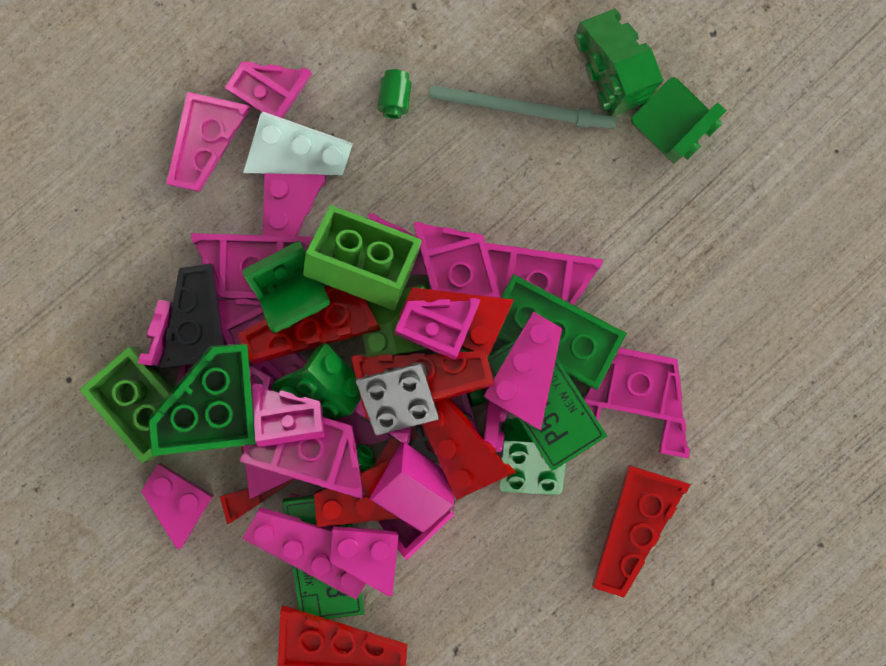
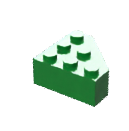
[574,8,664,117]
[148,343,256,456]

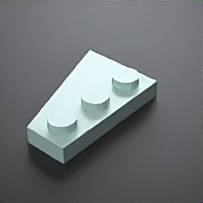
[243,112,353,175]

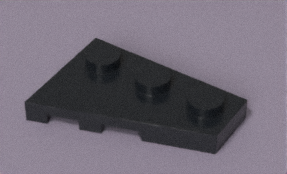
[160,264,224,369]

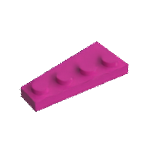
[242,507,366,599]

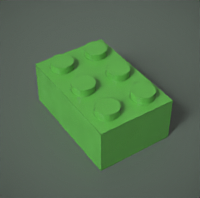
[303,205,422,311]
[79,347,174,464]

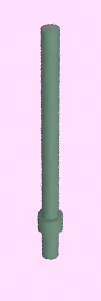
[429,85,617,130]

